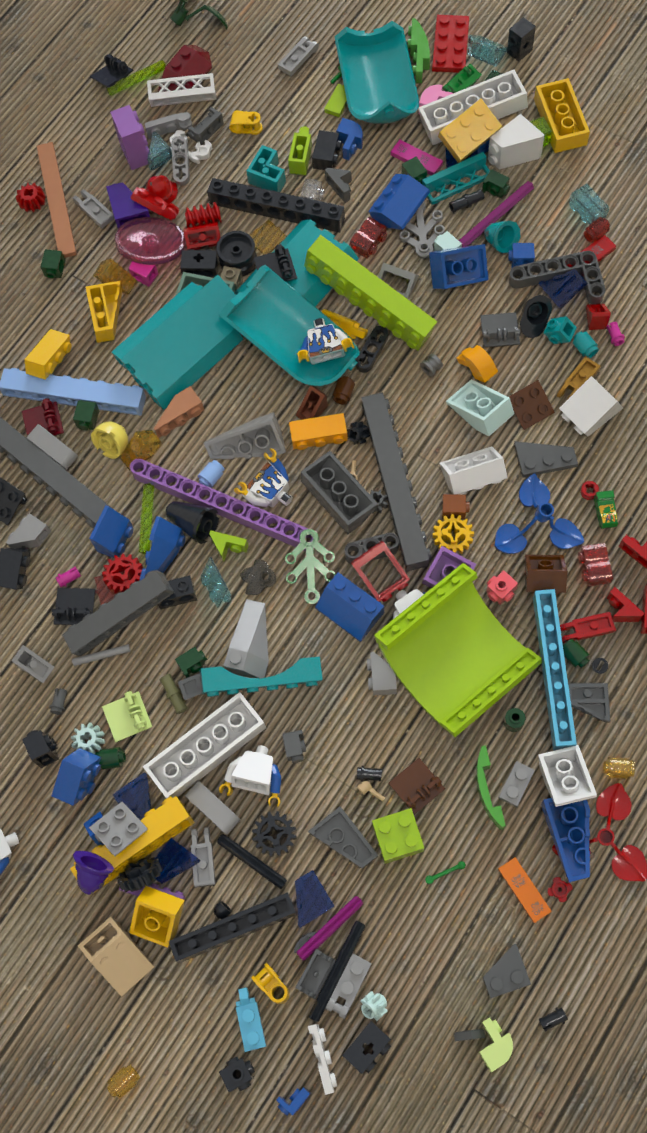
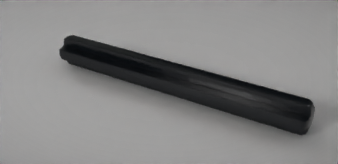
[309,921,365,1022]

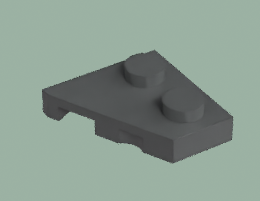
[568,683,611,723]
[483,944,531,999]

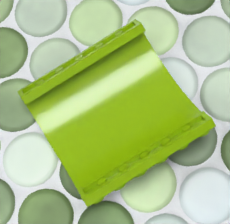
[374,563,543,737]

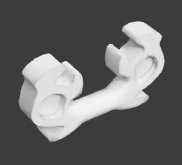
[169,130,212,164]

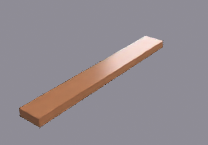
[37,142,77,258]

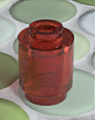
[583,217,610,243]

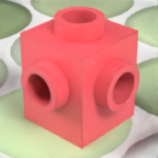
[486,570,518,605]

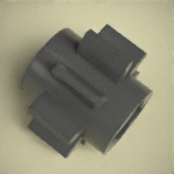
[370,490,388,514]

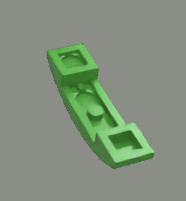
[476,745,506,830]

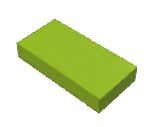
[324,84,347,118]

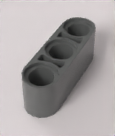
[345,533,399,564]

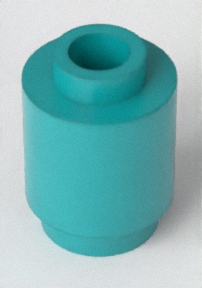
[573,331,599,359]

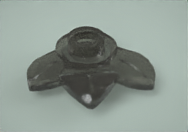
[240,560,276,595]

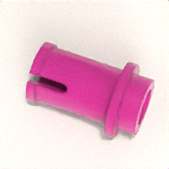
[606,322,625,346]
[55,566,81,587]

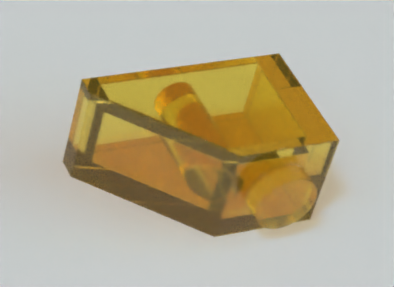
[93,258,137,294]

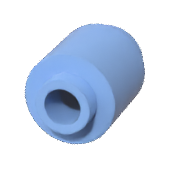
[198,460,225,488]

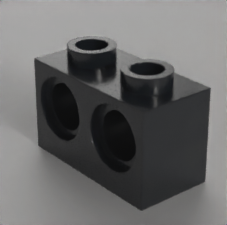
[157,575,197,610]

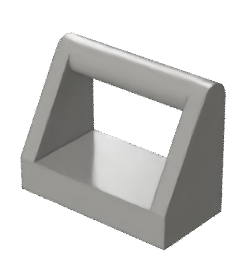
[378,262,419,299]

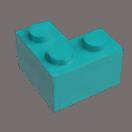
[246,145,286,192]

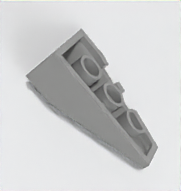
[204,412,286,459]
[224,599,269,678]

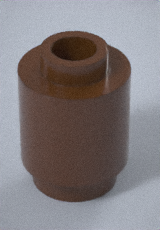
[333,376,355,405]

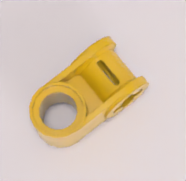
[229,110,263,135]
[251,962,290,1004]

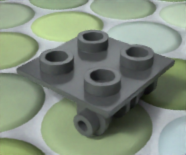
[480,312,520,347]

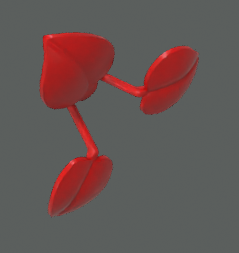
[552,783,647,882]

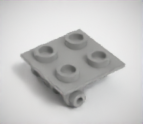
[89,802,148,856]

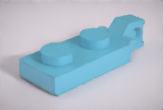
[236,987,267,1052]

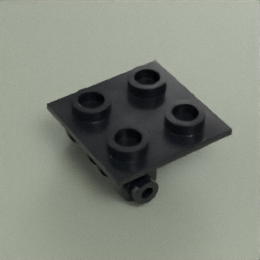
[90,54,134,88]
[254,244,298,282]
[0,477,27,525]
[52,588,96,625]

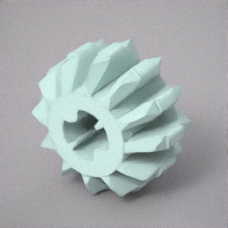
[71,723,105,754]

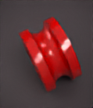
[580,481,599,500]

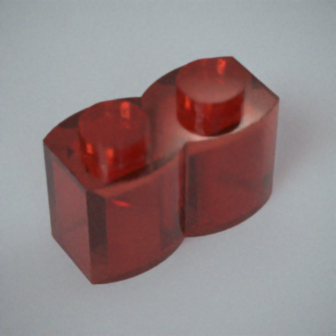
[349,217,387,258]
[578,543,613,587]

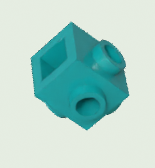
[544,316,577,344]

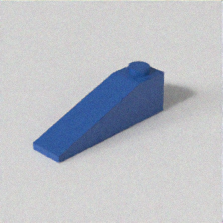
[139,516,186,581]
[541,798,590,883]

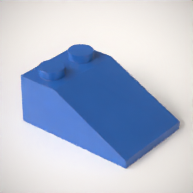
[429,244,489,289]

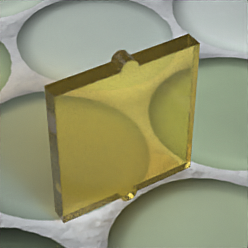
[250,220,287,255]

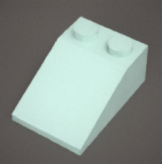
[446,379,514,436]

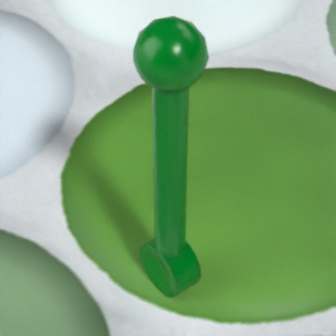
[425,861,466,884]

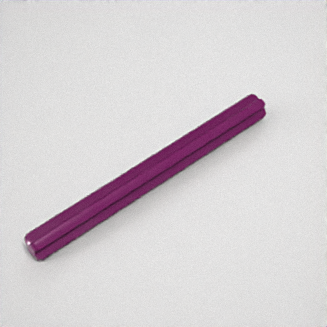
[458,181,534,247]

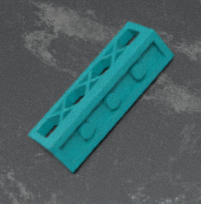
[422,152,490,205]

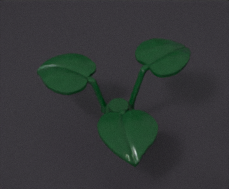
[170,0,228,30]

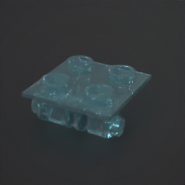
[201,557,231,608]

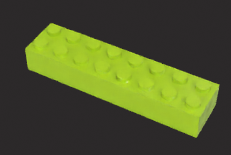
[304,235,438,351]

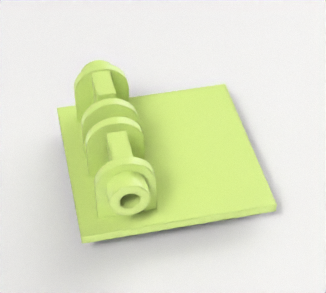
[102,691,152,742]

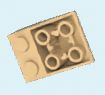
[78,917,155,997]

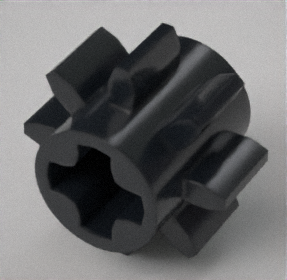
[347,421,370,445]

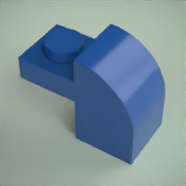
[336,118,363,160]

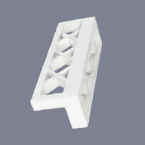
[147,73,217,107]

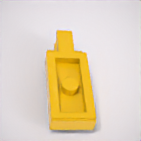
[322,309,368,339]

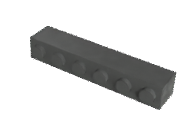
[62,570,174,656]

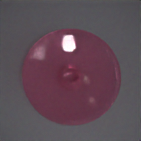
[115,217,185,265]

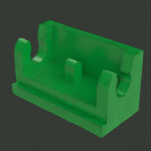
[442,64,482,93]

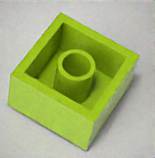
[372,808,425,864]

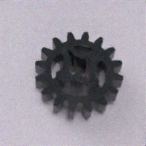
[252,811,297,857]
[117,857,163,892]

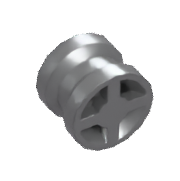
[420,353,443,377]

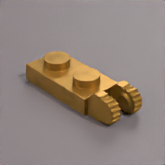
[557,356,601,401]

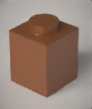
[442,494,470,519]

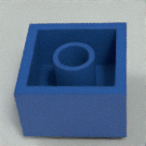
[51,748,101,806]

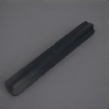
[217,834,287,889]

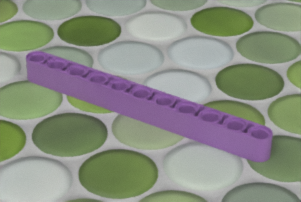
[130,459,314,551]

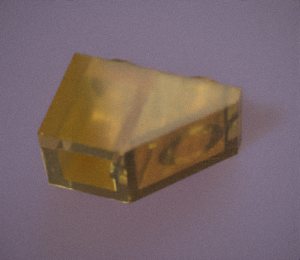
[120,430,162,470]

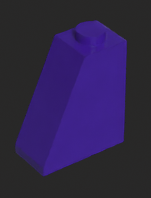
[106,182,151,230]

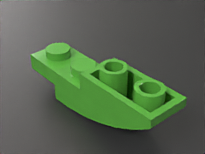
[407,18,430,83]

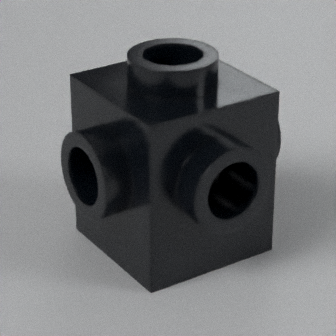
[219,1056,255,1092]

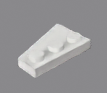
[308,1024,337,1095]

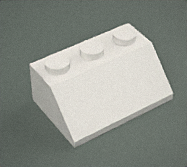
[440,446,507,495]

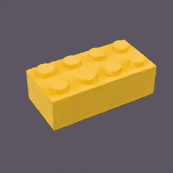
[534,78,590,153]

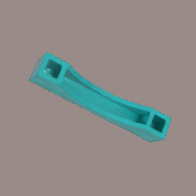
[200,656,323,697]

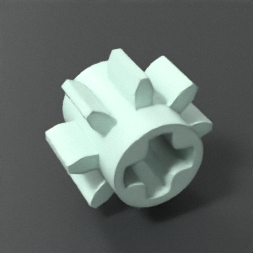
[361,991,388,1021]

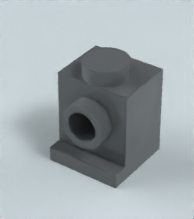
[282,730,306,763]

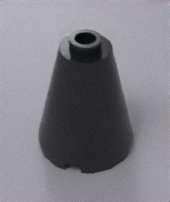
[166,501,219,544]

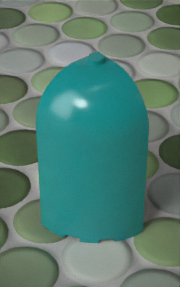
[335,21,419,124]
[219,265,360,386]

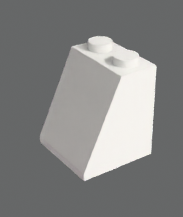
[488,114,545,170]
[559,376,623,436]

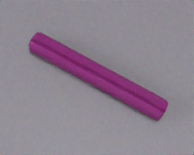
[296,896,363,960]

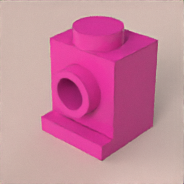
[129,258,159,287]

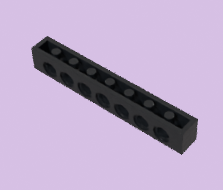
[207,178,345,233]

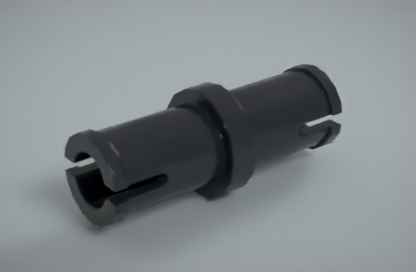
[449,189,485,213]

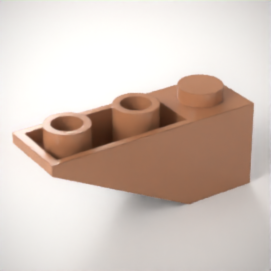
[154,386,204,438]

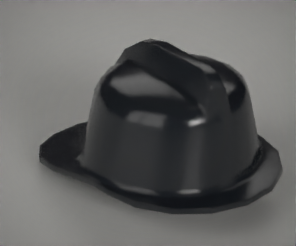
[520,295,552,338]

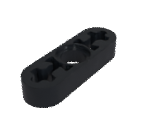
[356,326,388,373]

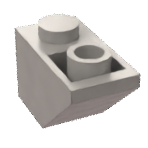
[6,513,51,549]
[367,652,397,696]

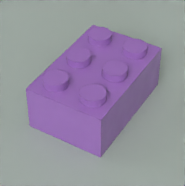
[110,105,151,170]

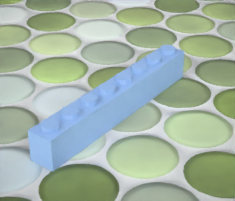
[0,368,146,416]

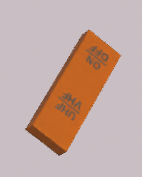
[498,857,552,923]

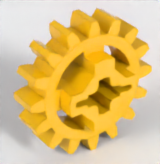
[432,514,474,554]

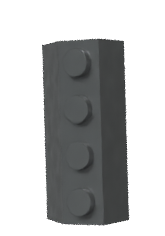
[301,451,378,534]

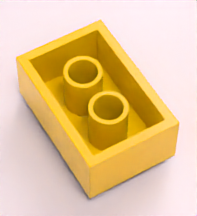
[438,99,502,163]

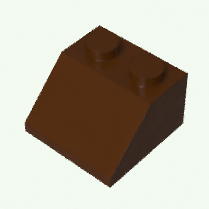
[525,554,568,594]

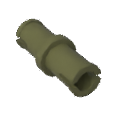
[159,674,188,714]

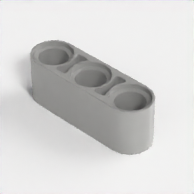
[26,424,78,470]
[184,780,241,835]

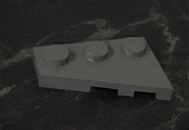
[514,441,578,478]
[308,806,378,869]

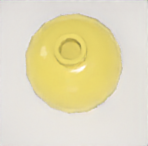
[91,421,128,459]

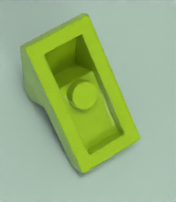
[209,530,249,561]

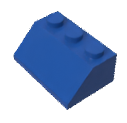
[368,174,430,230]
[315,572,384,642]

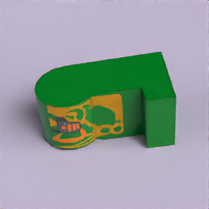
[593,490,618,529]

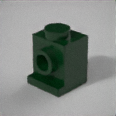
[482,169,510,198]
[175,647,208,678]

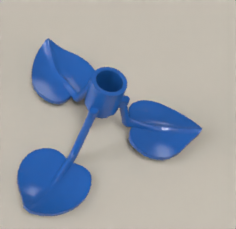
[494,473,584,554]

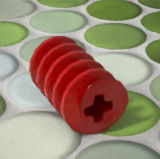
[185,202,222,227]

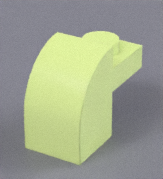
[479,1018,513,1072]

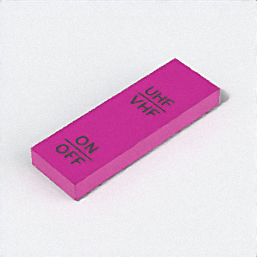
[391,139,443,175]

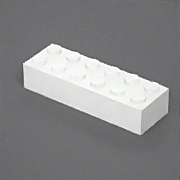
[419,70,528,145]
[143,692,266,799]

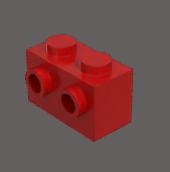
[184,222,221,250]

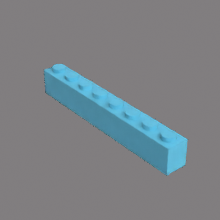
[533,589,577,751]

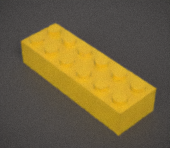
[70,796,195,893]

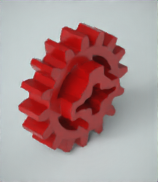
[102,553,143,593]

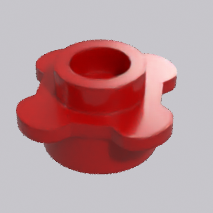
[547,877,572,902]

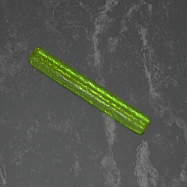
[106,60,166,96]
[139,483,154,554]

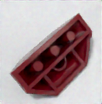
[158,45,212,92]

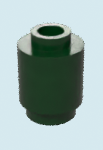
[563,639,590,668]
[504,708,526,732]
[95,747,126,770]

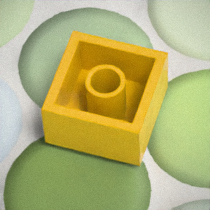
[129,886,185,948]

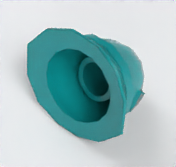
[484,221,520,253]

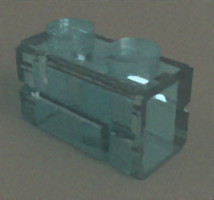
[569,183,610,226]

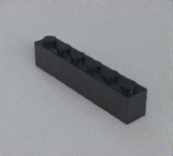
[169,892,297,963]

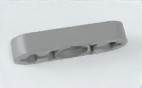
[172,136,190,186]

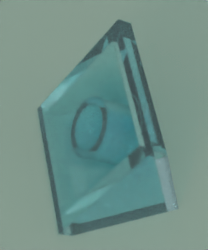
[467,35,507,67]

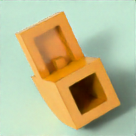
[456,345,498,383]

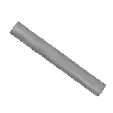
[72,644,131,666]

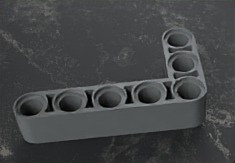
[509,251,605,304]

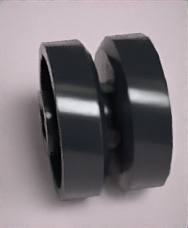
[217,231,257,277]

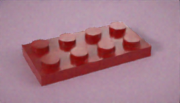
[432,14,469,73]

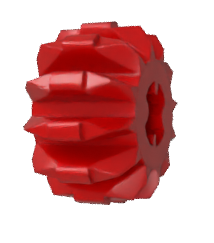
[16,182,46,213]

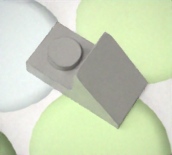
[11,645,54,683]

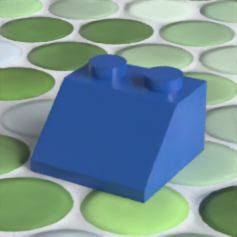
[89,505,134,558]

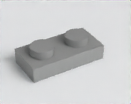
[499,761,535,807]

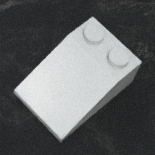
[538,745,597,807]

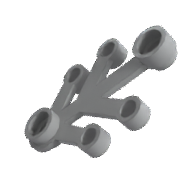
[399,201,445,259]

